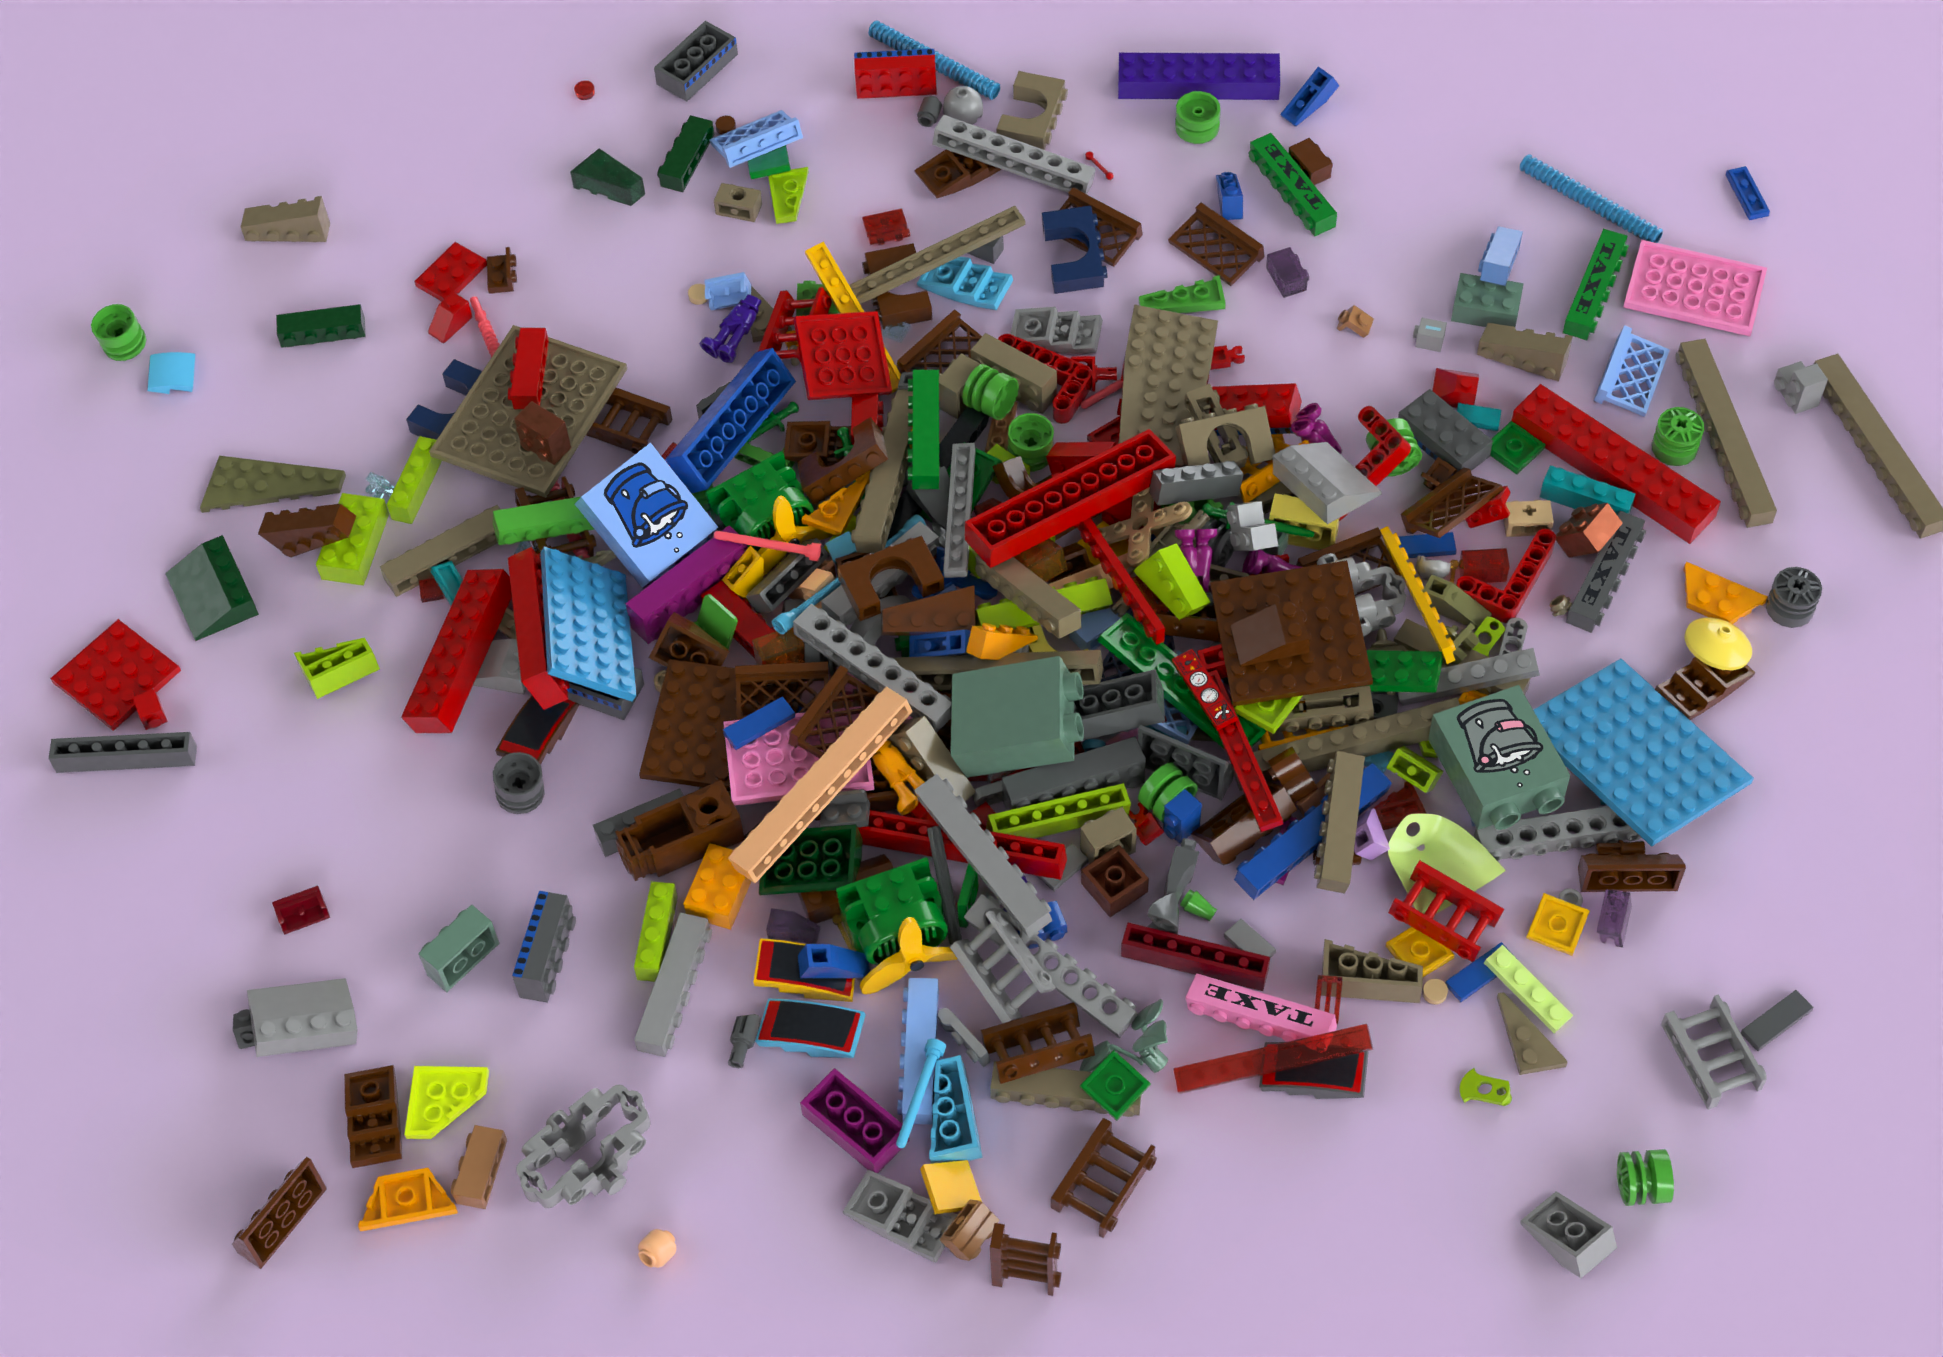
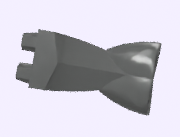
[905,466,973,548]
[1147,838,1199,934]

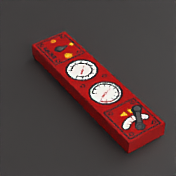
[1172,649,1238,731]

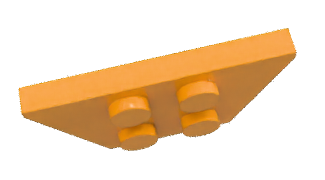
[1683,562,1768,624]
[358,1167,458,1232]

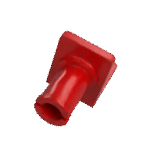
[1071,356,1117,392]

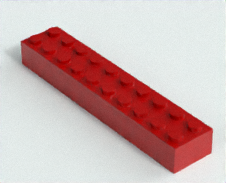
[1512,384,1721,544]
[965,429,1176,569]

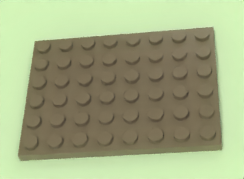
[429,325,627,498]

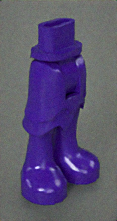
[699,294,762,363]

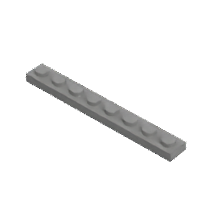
[943,443,976,578]

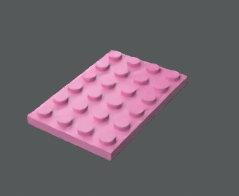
[1623,240,1767,336]
[724,706,874,806]

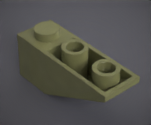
[1422,574,1492,630]

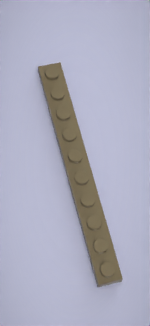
[832,206,1026,309]

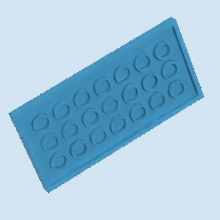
[541,546,636,702]

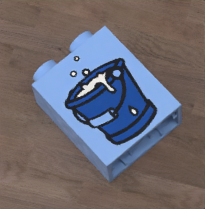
[575,443,718,588]

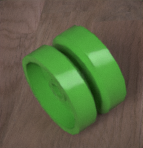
[1175,91,1221,144]
[1138,763,1198,824]

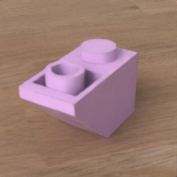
[1354,808,1390,861]

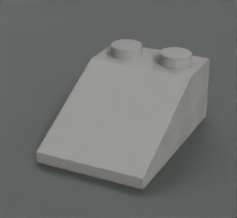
[473,639,527,695]
[1520,1191,1617,1278]

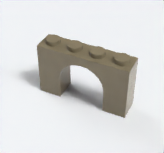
[996,71,1068,150]
[1175,404,1275,466]

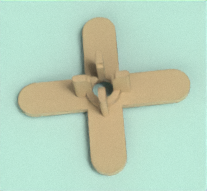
[1098,487,1192,567]

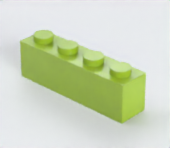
[387,436,442,524]
[634,881,678,982]

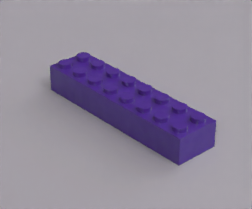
[1118,52,1280,100]

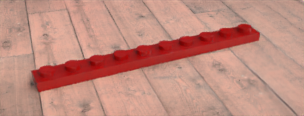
[1052,472,1165,645]

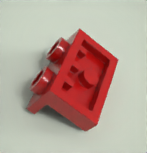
[1465,486,1511,528]

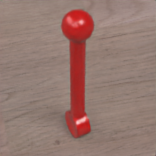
[1085,152,1114,180]

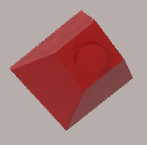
[1432,368,1479,408]

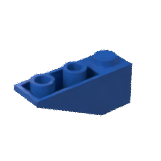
[1216,172,1243,220]
[798,944,870,978]

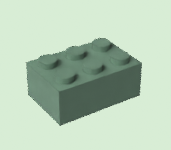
[1451,273,1524,327]
[418,905,500,992]

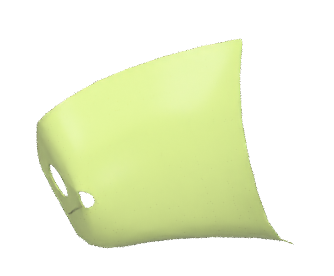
[1388,814,1505,914]

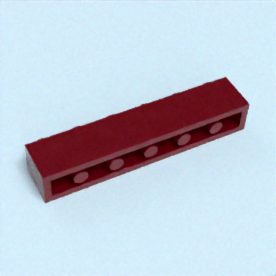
[1121,922,1270,991]

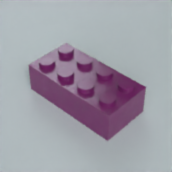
[800,1068,910,1174]

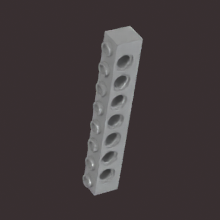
[932,115,1096,194]
[793,604,952,733]
[1474,806,1642,861]
[964,894,1138,1038]

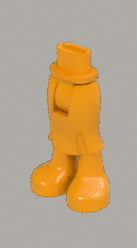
[872,740,925,815]

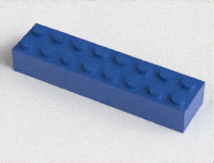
[665,348,796,493]

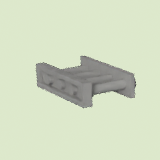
[950,909,1056,1023]
[1661,994,1766,1109]

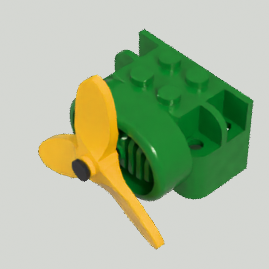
[706,451,833,576]
[836,857,957,994]

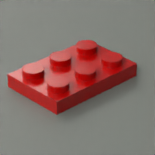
[414,242,487,302]

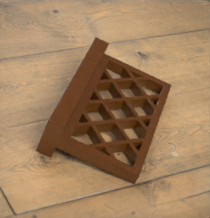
[1059,187,1143,267]
[1168,202,1265,286]
[897,309,982,374]
[1400,467,1503,538]
[1296,527,1401,596]
[735,662,829,720]
[788,665,878,759]

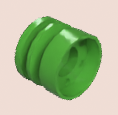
[91,304,147,361]
[962,364,1019,420]
[1652,407,1704,466]
[1008,413,1054,472]
[1366,418,1422,477]
[1617,1149,1674,1206]

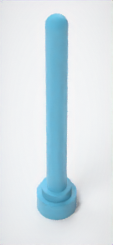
[896,1039,946,1148]

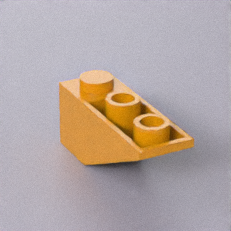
[966,623,1038,660]

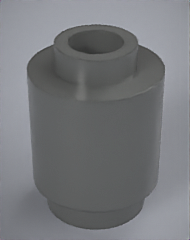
[917,96,942,127]

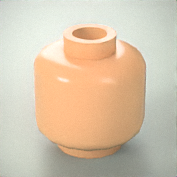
[638,1229,676,1268]

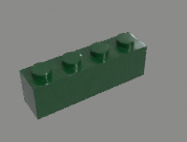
[657,115,715,192]
[276,304,366,348]

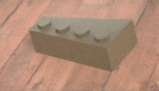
[241,196,330,242]
[1477,323,1573,382]
[887,716,976,801]
[1321,939,1423,1003]

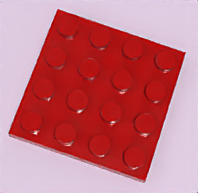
[793,311,892,400]
[50,619,181,731]

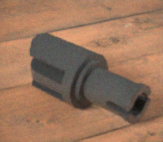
[728,1014,760,1069]

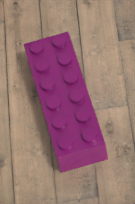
[625,526,748,644]

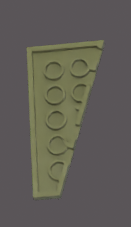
[200,456,346,513]

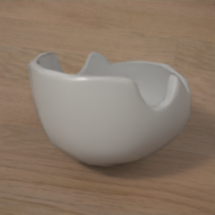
[1416,555,1451,580]

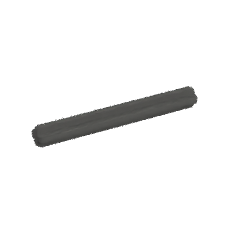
[927,826,962,945]

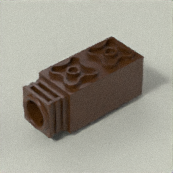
[615,780,745,881]

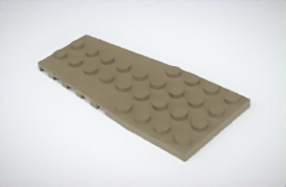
[1118,305,1218,468]

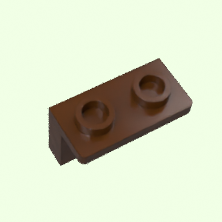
[487,247,517,294]

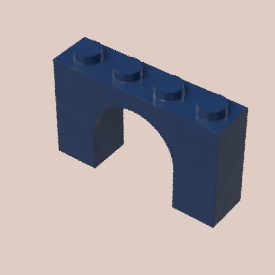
[1042,206,1108,294]
[406,359,482,440]

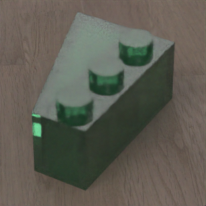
[570,148,645,206]

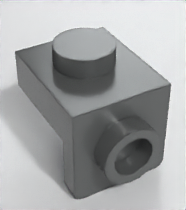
[233,1009,255,1049]

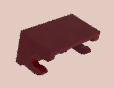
[272,885,330,935]

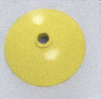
[1684,617,1752,670]

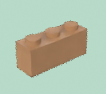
[451,1125,507,1209]

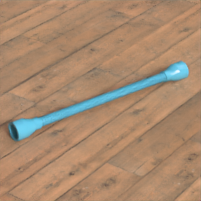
[772,514,926,635]

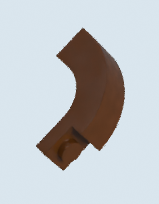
[992,456,1037,499]

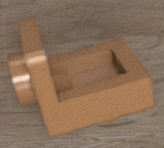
[1337,305,1374,338]

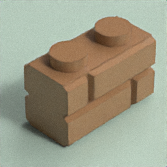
[940,1199,999,1261]

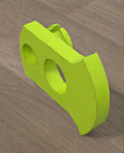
[1472,616,1506,658]
[1460,1068,1512,1106]

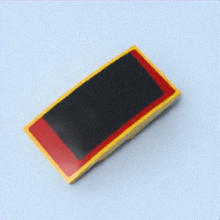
[753,938,856,1002]

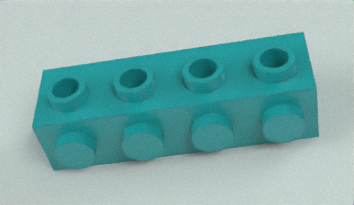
[1540,465,1635,516]

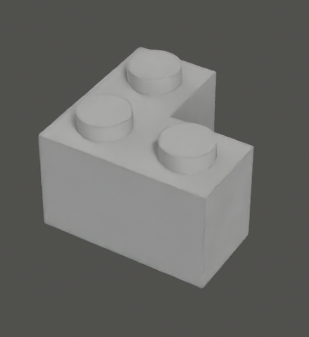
[1774,361,1828,414]
[1227,501,1278,551]

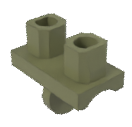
[1443,623,1480,665]

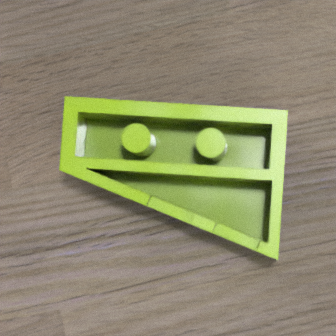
[1133,543,1211,620]
[294,637,380,699]

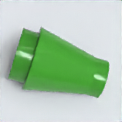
[1180,889,1217,921]

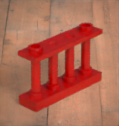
[758,287,832,362]
[1388,860,1505,962]

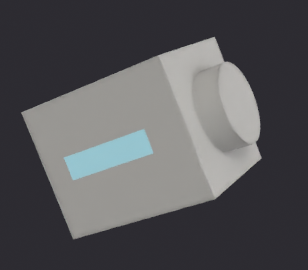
[1413,318,1447,352]

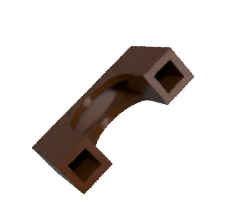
[862,243,932,329]
[797,417,888,505]
[838,535,944,621]

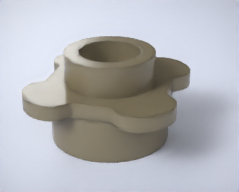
[1549,595,1573,616]

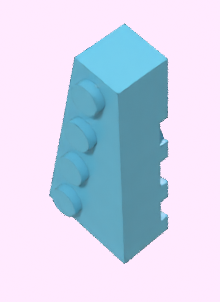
[929,1055,983,1164]

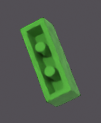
[734,442,774,466]

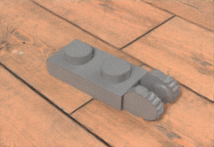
[937,1008,990,1067]

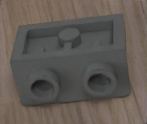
[820,789,870,827]

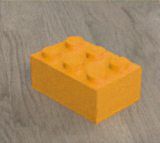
[683,843,752,930]

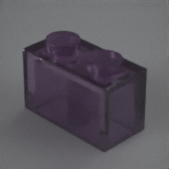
[1266,247,1309,298]

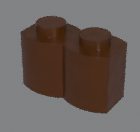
[1267,746,1318,803]

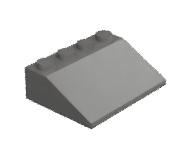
[1273,442,1382,524]
[247,978,357,1057]

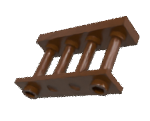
[586,388,673,454]
[515,476,597,557]
[1154,602,1221,642]
[981,1002,1095,1084]
[1051,1118,1157,1238]
[990,1223,1062,1296]

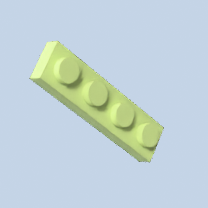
[1484,945,1573,1033]

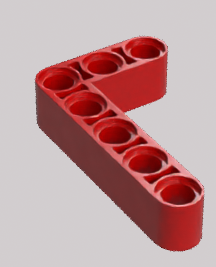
[998,334,1092,424]
[1339,406,1411,521]
[1456,529,1556,623]

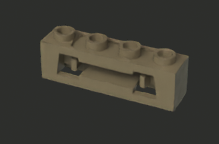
[1184,384,1248,468]
[1280,686,1374,732]

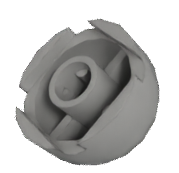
[943,86,983,124]

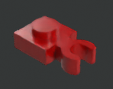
[1210,345,1245,370]
[1128,802,1164,846]

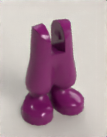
[1291,403,1343,454]
[1175,529,1217,592]
[1242,549,1302,575]

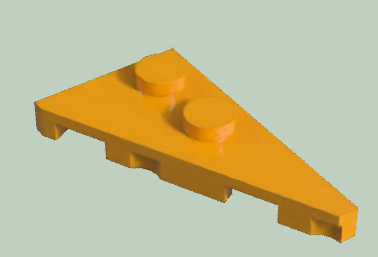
[802,471,870,536]

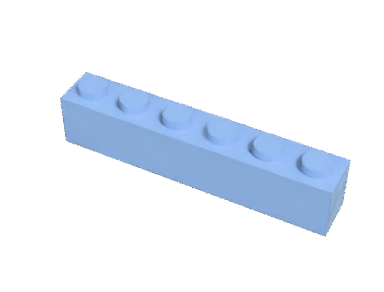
[897,978,939,1125]

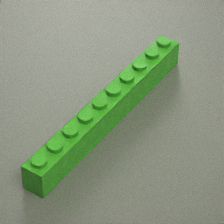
[493,484,714,545]

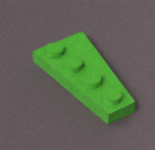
[1139,275,1226,313]

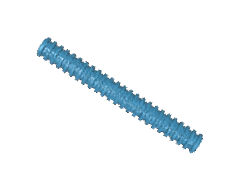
[868,20,1000,100]
[1520,154,1663,243]

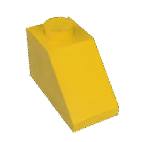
[722,545,764,602]

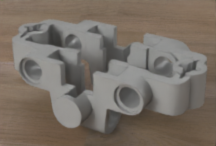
[1317,553,1406,637]
[516,1085,650,1208]

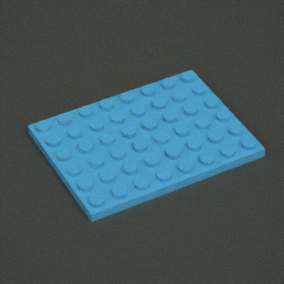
[1534,658,1754,847]

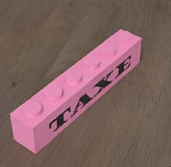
[1185,973,1337,1052]

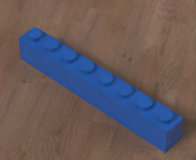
[1234,763,1392,900]

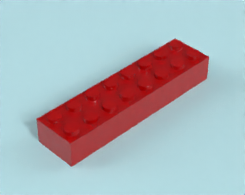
[508,547,570,710]
[401,569,512,733]

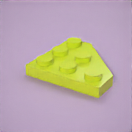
[404,1066,489,1139]

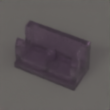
[1597,889,1632,948]

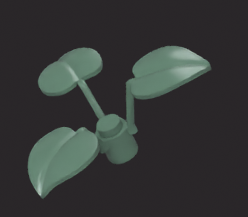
[1080,999,1168,1073]

